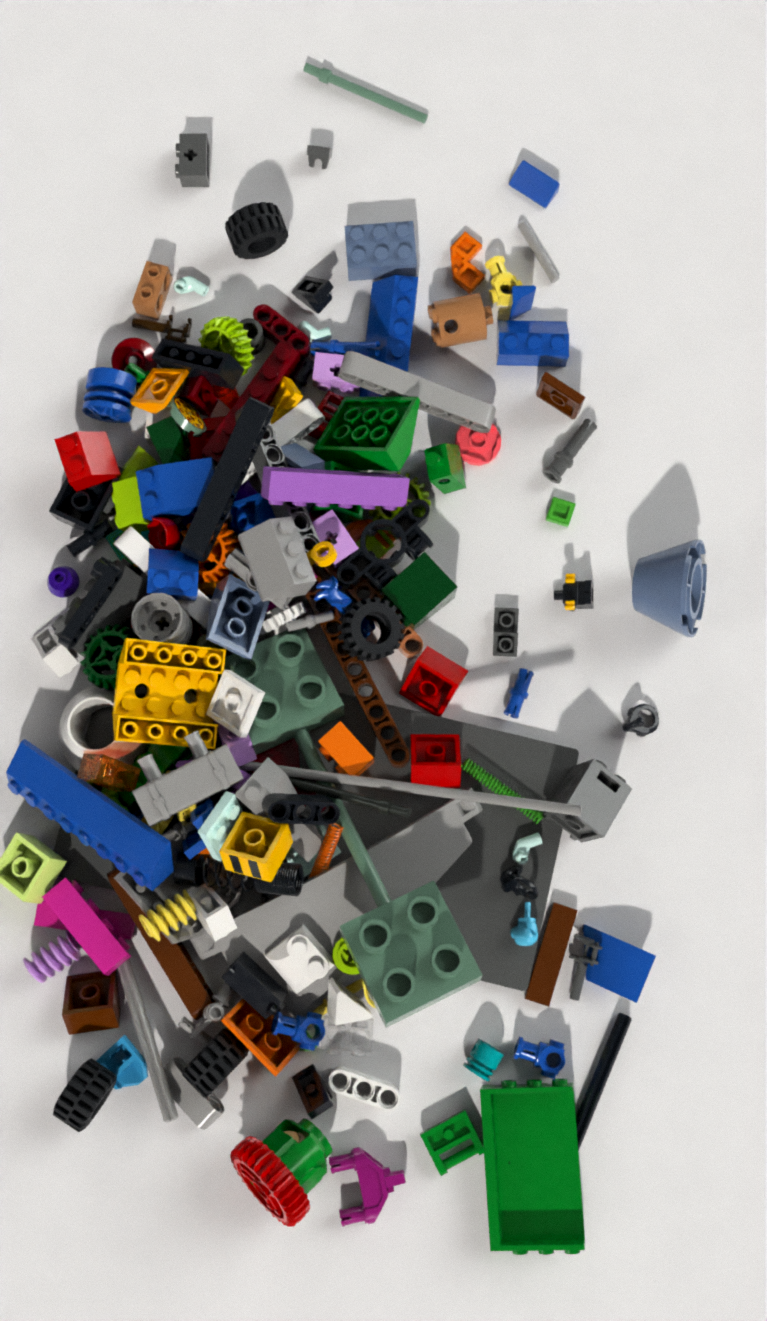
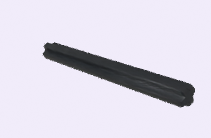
[576,1013,632,1151]

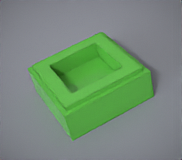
[546,497,576,527]

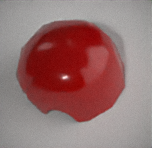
[147,517,180,550]

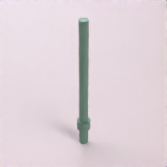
[303,63,428,124]

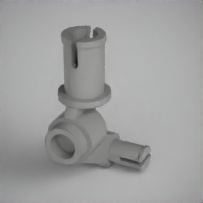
[178,982,236,1046]

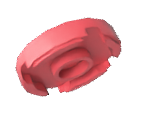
[455,424,501,466]

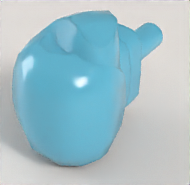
[510,902,538,946]

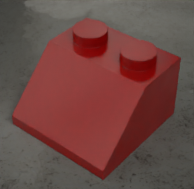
[54,431,121,492]
[399,646,468,717]
[411,734,461,788]

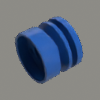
[82,367,137,423]

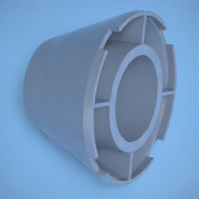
[632,539,707,637]

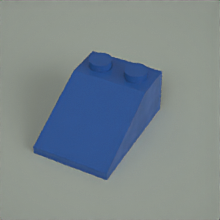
[136,457,215,521]

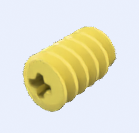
[139,890,197,942]

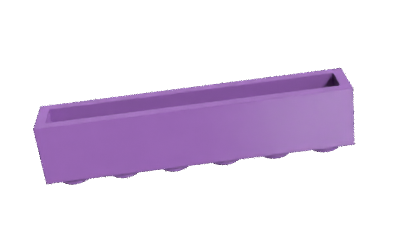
[261,466,410,511]

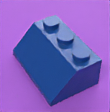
[497,320,569,367]

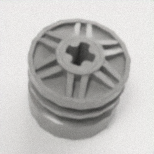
[131,593,193,645]

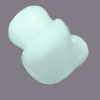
[173,276,209,297]
[298,321,332,343]
[512,832,543,865]

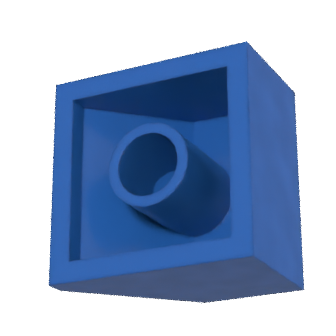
[146,548,199,601]

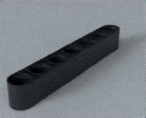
[180,397,274,563]

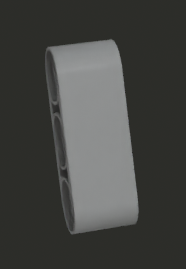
[164,1057,225,1130]

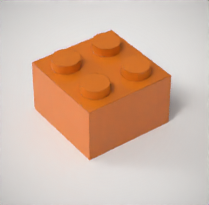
[318,721,374,776]

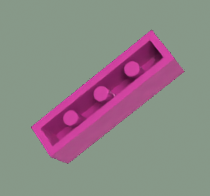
[42,877,132,976]

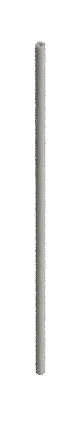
[188,756,582,816]

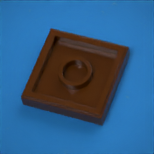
[536,372,585,420]

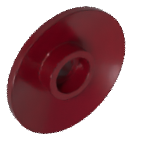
[111,338,157,385]

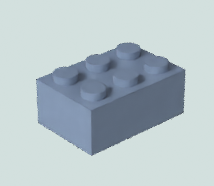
[344,221,417,281]

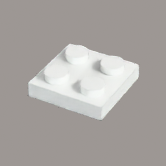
[206,670,265,738]

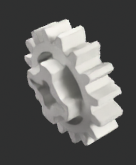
[260,601,307,635]

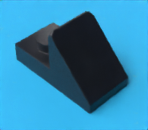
[291,276,334,314]
[292,1064,334,1119]

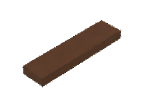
[524,902,578,1007]

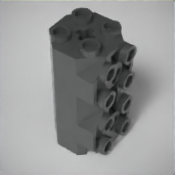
[53,558,147,658]

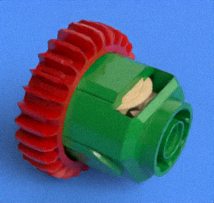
[230,1118,333,1227]

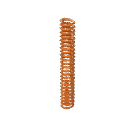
[308,823,343,879]

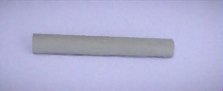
[518,221,559,283]

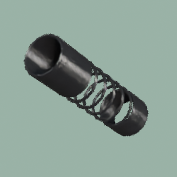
[173,852,304,897]

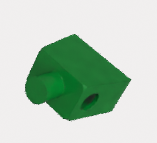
[424,443,466,494]

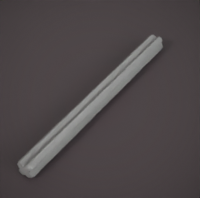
[117,958,178,1122]

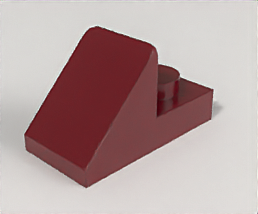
[179,375,220,418]

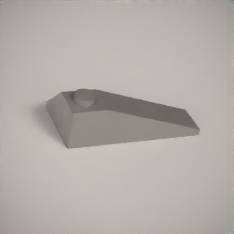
[234,757,323,862]

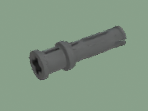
[542,419,597,484]

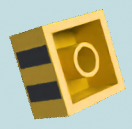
[219,811,293,882]

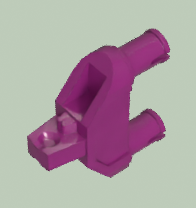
[329,1147,406,1227]

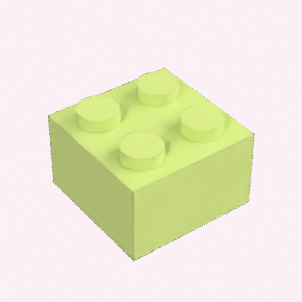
[0,832,67,904]

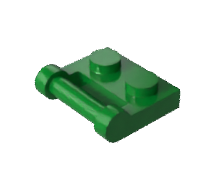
[420,1109,484,1176]

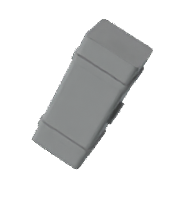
[132,731,244,827]

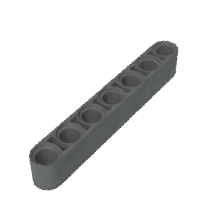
[235,404,320,553]

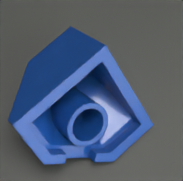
[228,493,276,540]

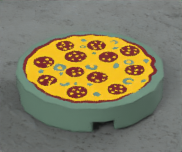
[167,395,207,437]

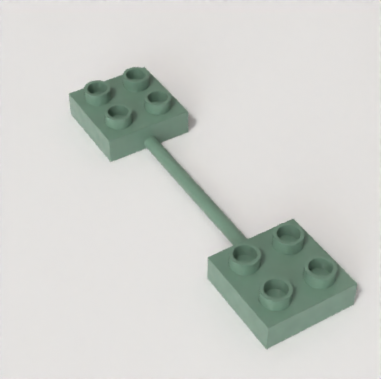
[218,628,483,1028]

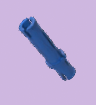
[310,339,380,357]

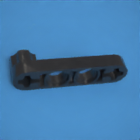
[58,557,124,649]

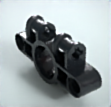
[337,499,434,594]

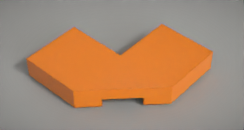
[450,232,485,294]

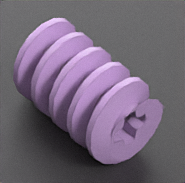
[23,930,81,983]

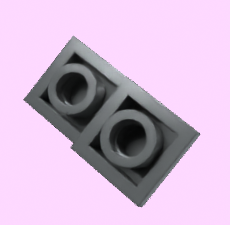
[493,607,519,657]

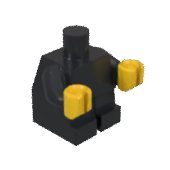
[554,573,594,612]

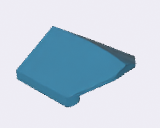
[96,1035,148,1090]

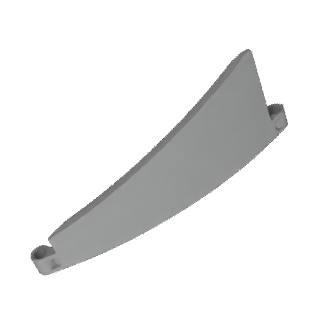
[190,787,483,1026]

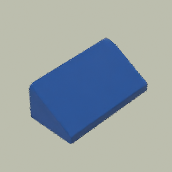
[509,160,560,209]
[508,286,536,320]

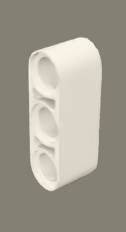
[328,1066,399,1110]

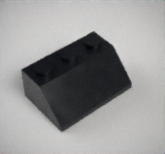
[49,466,125,532]

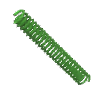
[461,758,543,824]

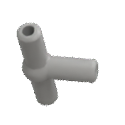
[286,610,334,632]

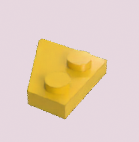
[270,376,303,424]

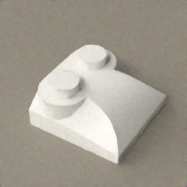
[264,924,335,994]

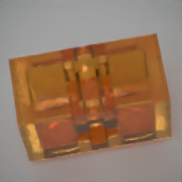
[77,753,140,793]

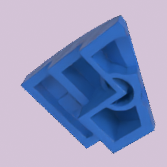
[582,924,656,1003]

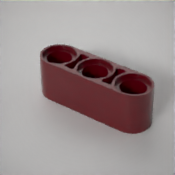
[253,304,310,361]

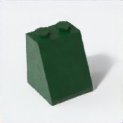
[381,552,457,630]

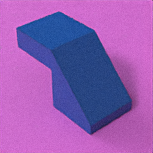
[182,798,215,859]

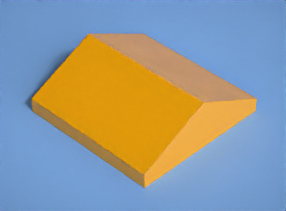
[130,368,189,414]

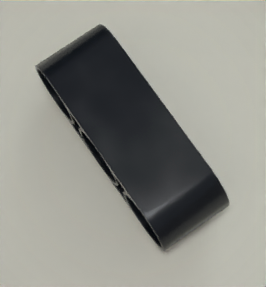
[262,793,340,825]

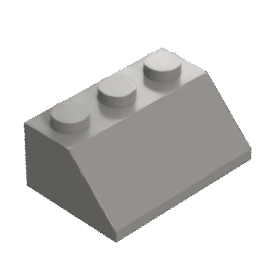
[238,516,317,602]

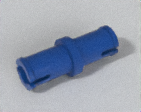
[504,668,534,719]

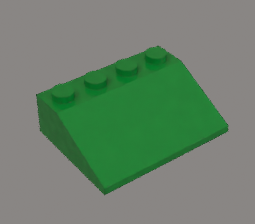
[313,397,420,471]

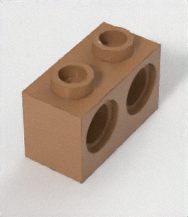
[132,261,173,320]

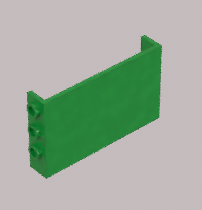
[480,1078,585,1255]

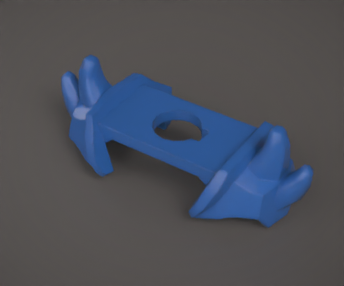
[314,576,376,639]

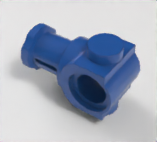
[271,1011,325,1051]
[513,1036,565,1079]

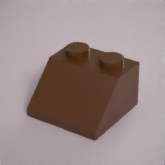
[62,970,121,1035]

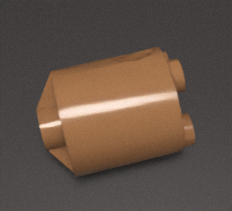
[427,293,493,348]

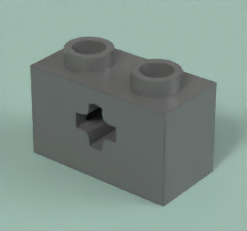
[175,133,210,187]

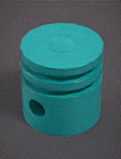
[463,1038,504,1082]

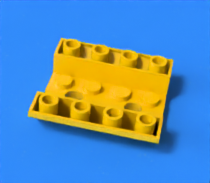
[112,638,226,749]

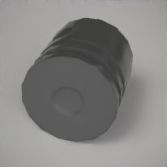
[239,318,265,355]

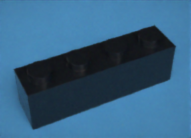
[151,338,245,390]

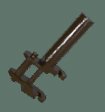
[132,315,192,343]

